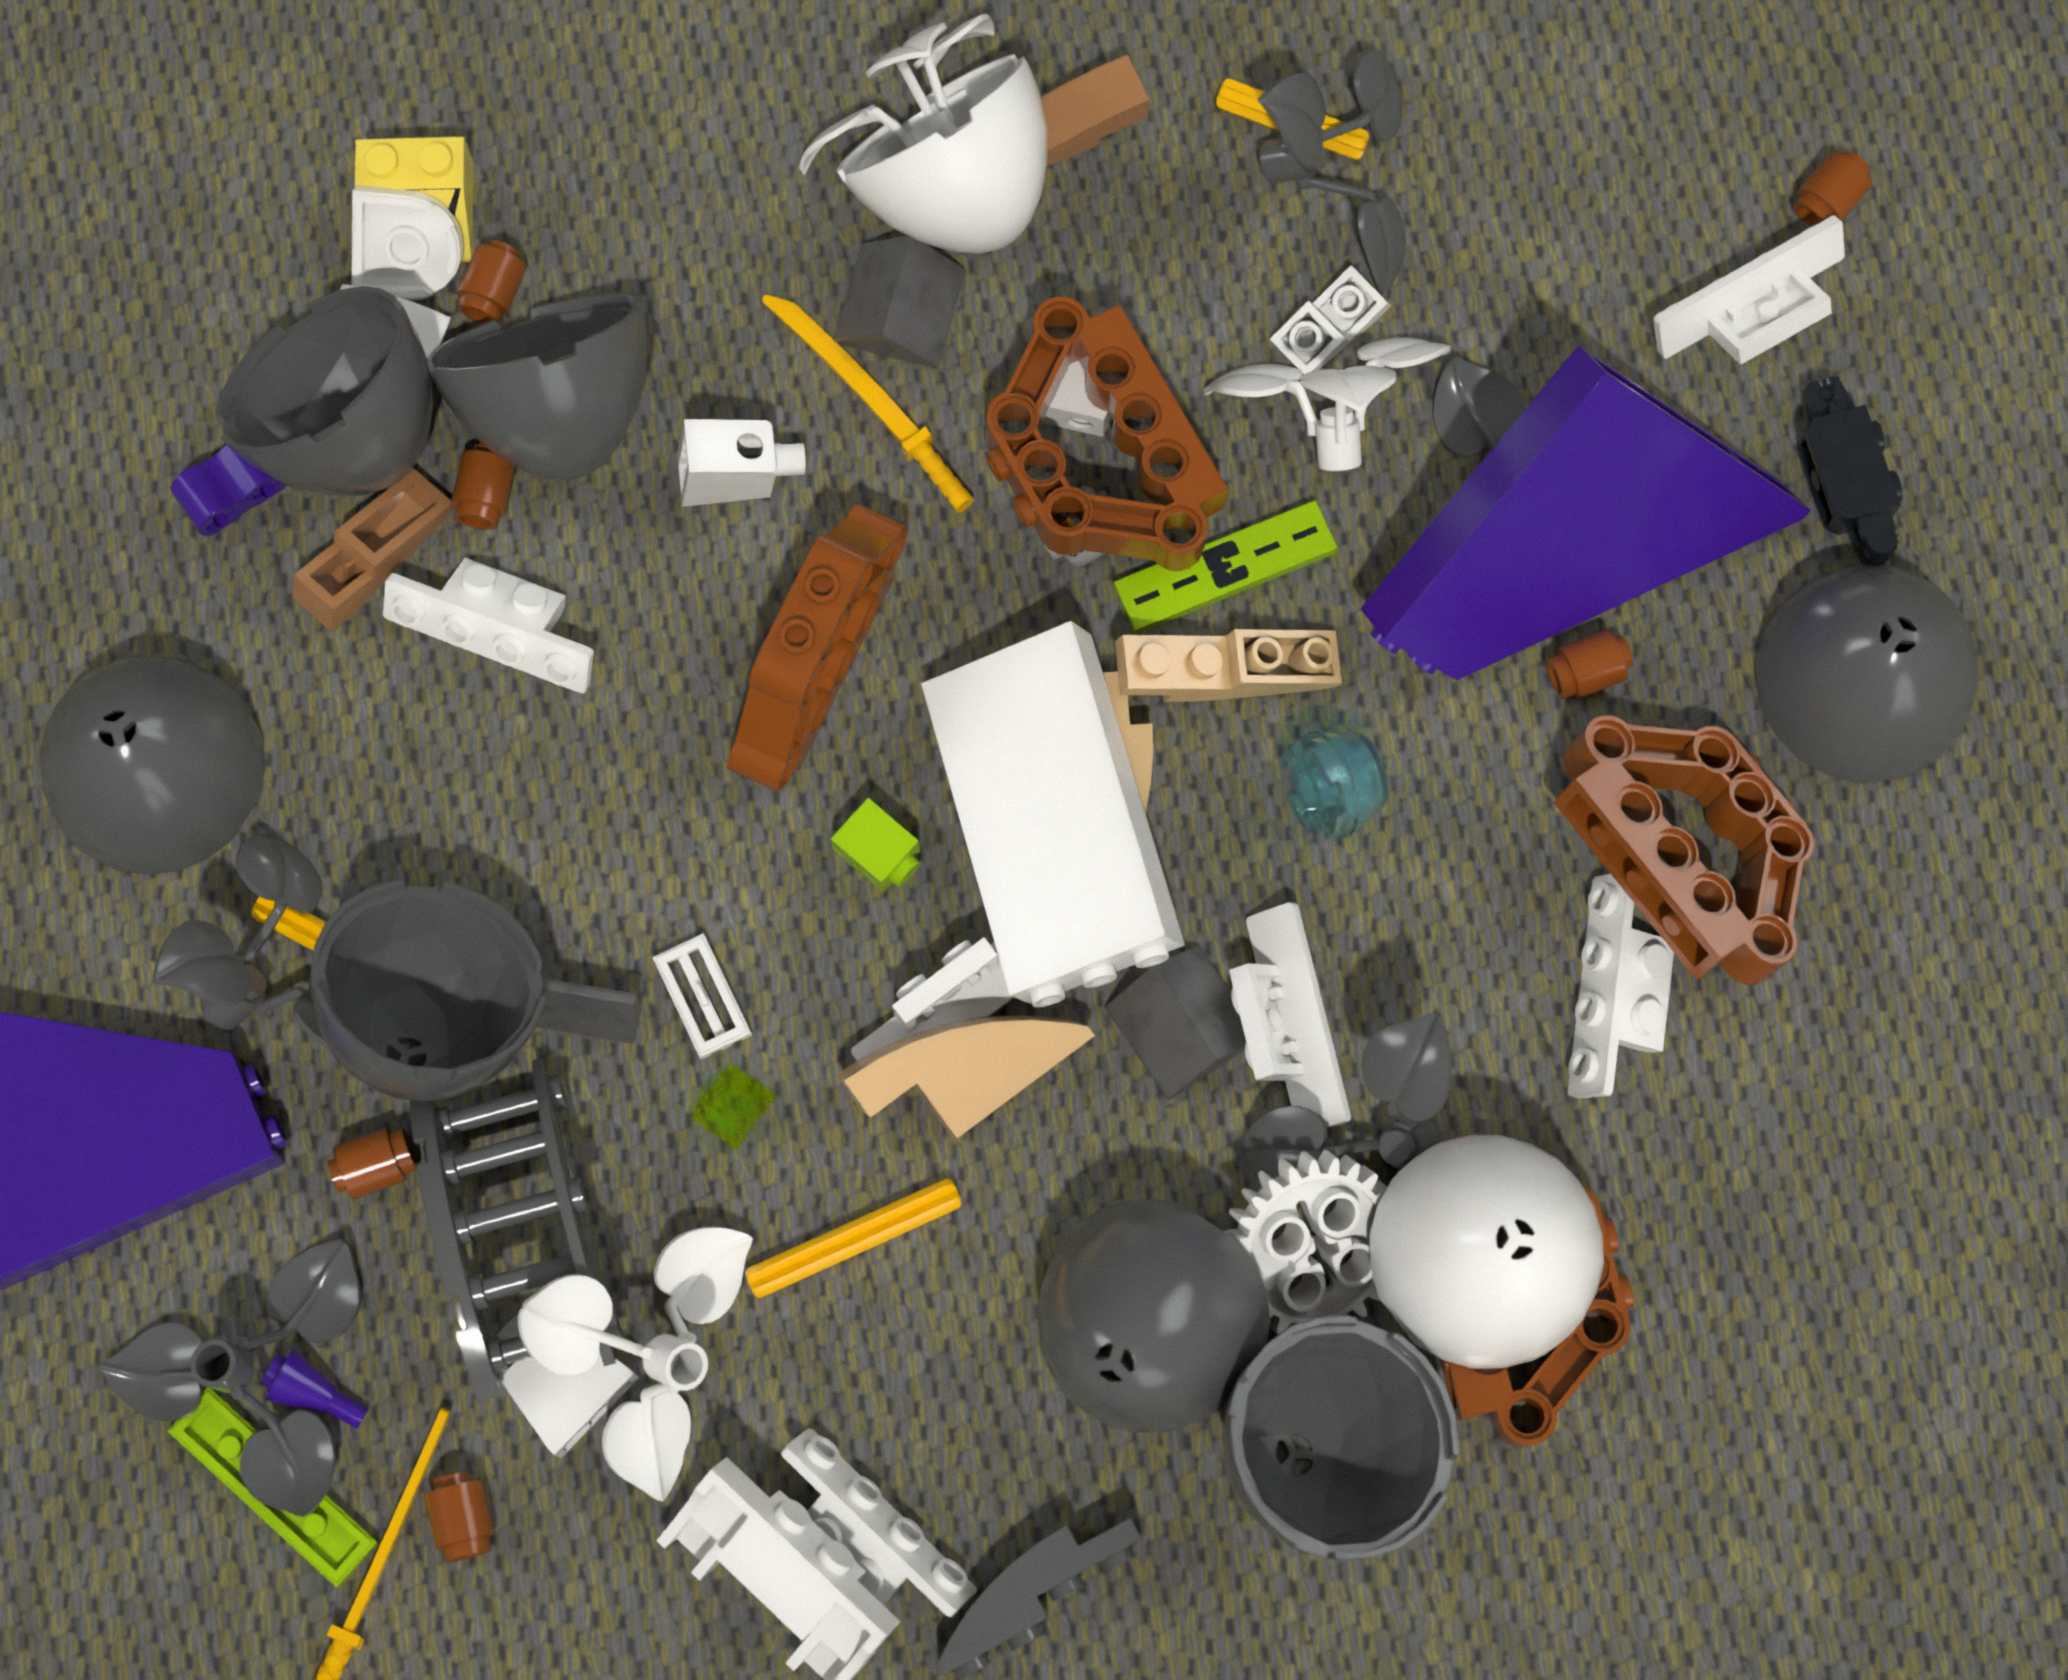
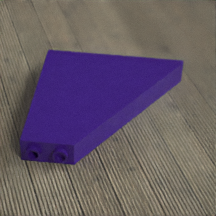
[1360,345,1811,680]
[0,1012,288,1291]

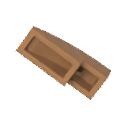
[1041,54,1150,167]
[292,469,453,632]

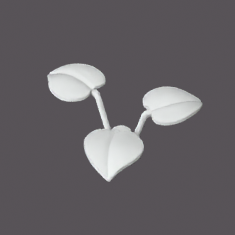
[799,14,994,176]
[1203,337,1451,471]
[518,1227,753,1501]

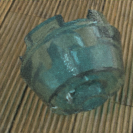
[1281,731,1388,839]

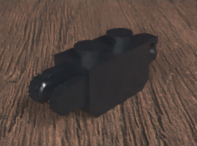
[1796,376,1903,566]

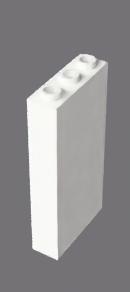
[921,621,1185,1007]

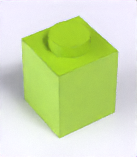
[831,798,921,894]

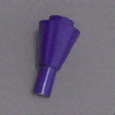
[260,1348,369,1429]

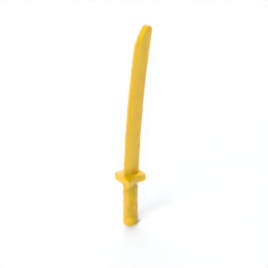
[762,295,974,513]
[314,1407,451,1680]

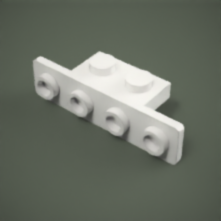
[1653,215,1845,365]
[383,558,594,693]
[1568,874,1674,1099]
[1229,902,1351,1128]
[851,937,1015,1061]
[781,1428,977,1617]

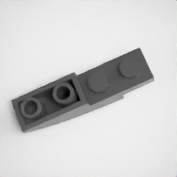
[937,1517,1142,1680]

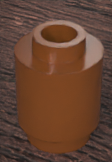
[1793,151,1872,227]
[457,240,526,324]
[451,444,515,529]
[1545,629,1633,700]
[328,1127,418,1200]
[424,1471,494,1563]

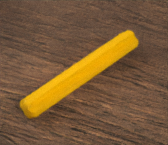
[745,1179,961,1298]

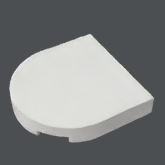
[352,185,464,301]

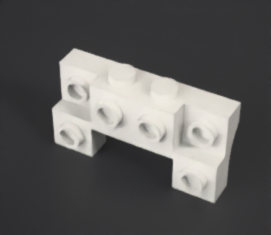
[656,1457,900,1680]

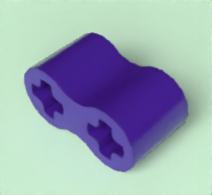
[170,445,286,536]

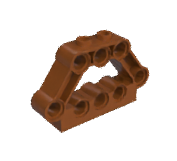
[985,296,1228,571]
[727,503,909,793]
[1553,715,1815,985]
[1440,1135,1634,1448]

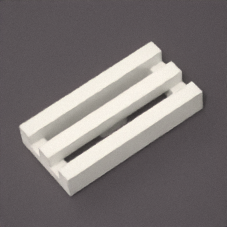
[652,933,752,1060]

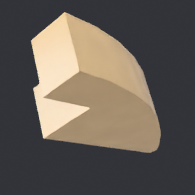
[836,1015,1095,1138]

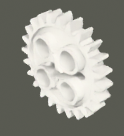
[1223,1150,1387,1334]

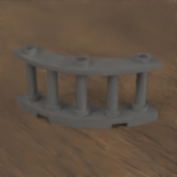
[410,1058,623,1402]

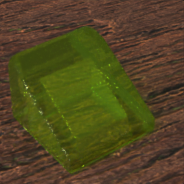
[692,1064,777,1151]

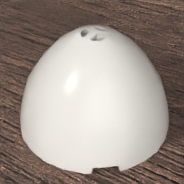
[837,54,1048,254]
[1369,1135,1604,1369]

